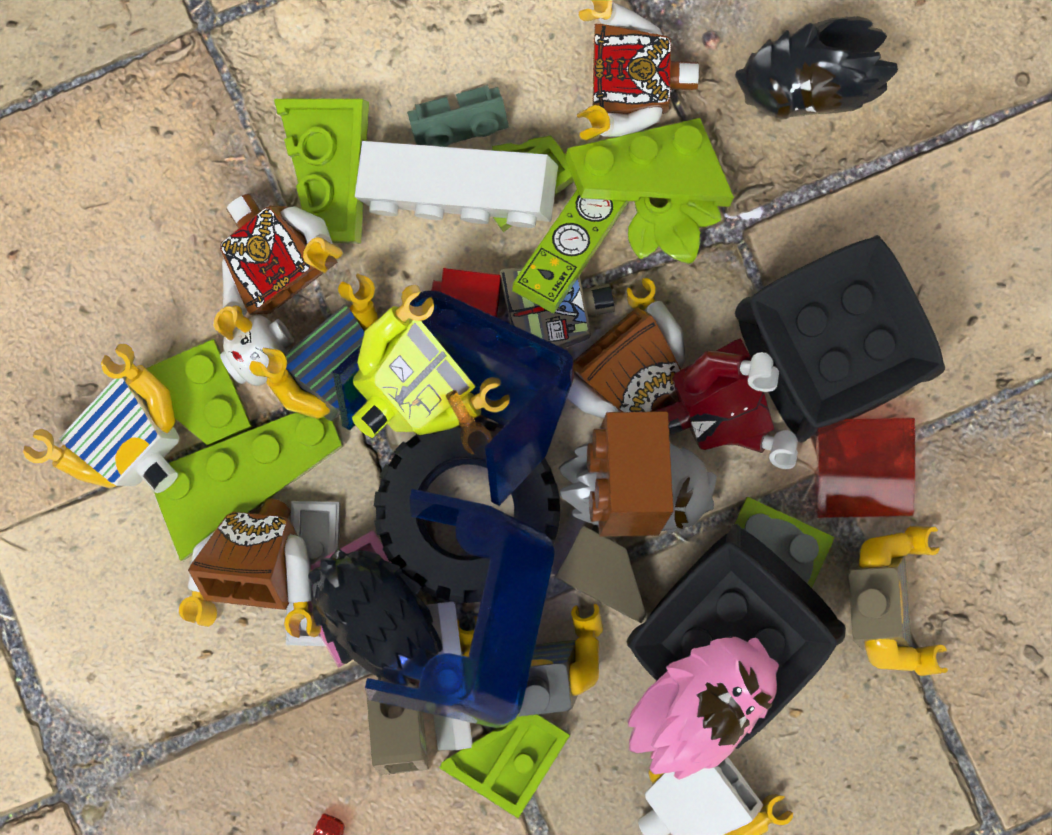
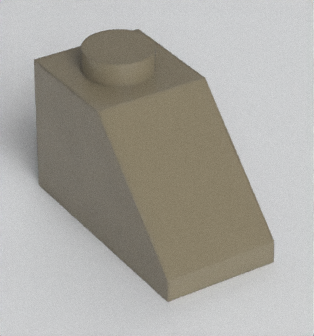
[555,524,646,623]

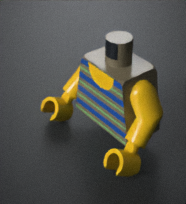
[848,526,948,676]

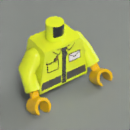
[352,285,510,438]

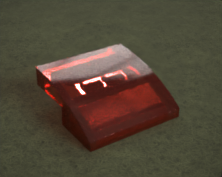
[815,418,916,518]

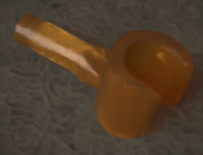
[446,390,492,454]

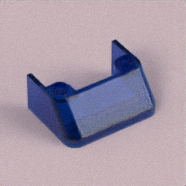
[332,291,574,506]
[365,489,555,728]

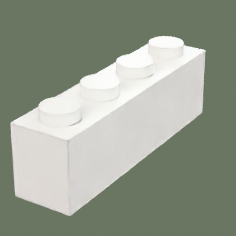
[355,141,558,228]

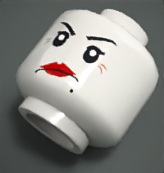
[220,315,294,386]

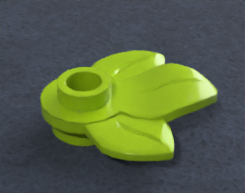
[628,197,721,264]

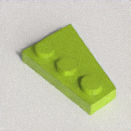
[274,99,369,244]
[565,118,734,207]

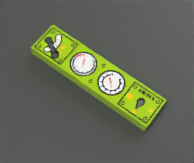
[512,190,629,314]

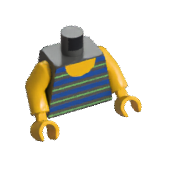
[249,273,379,421]
[457,604,603,718]

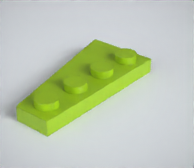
[154,412,344,561]

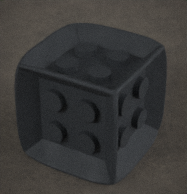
[735,235,945,443]
[626,524,846,749]

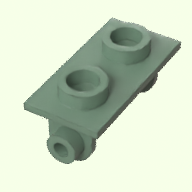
[407,84,509,147]

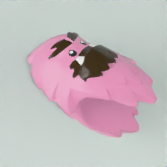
[628,637,779,780]

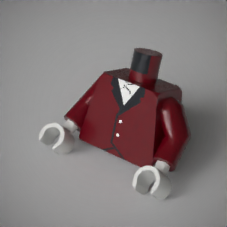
[653,338,798,469]

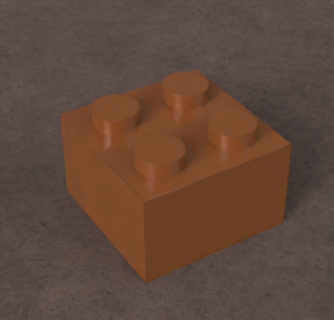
[587,412,674,537]

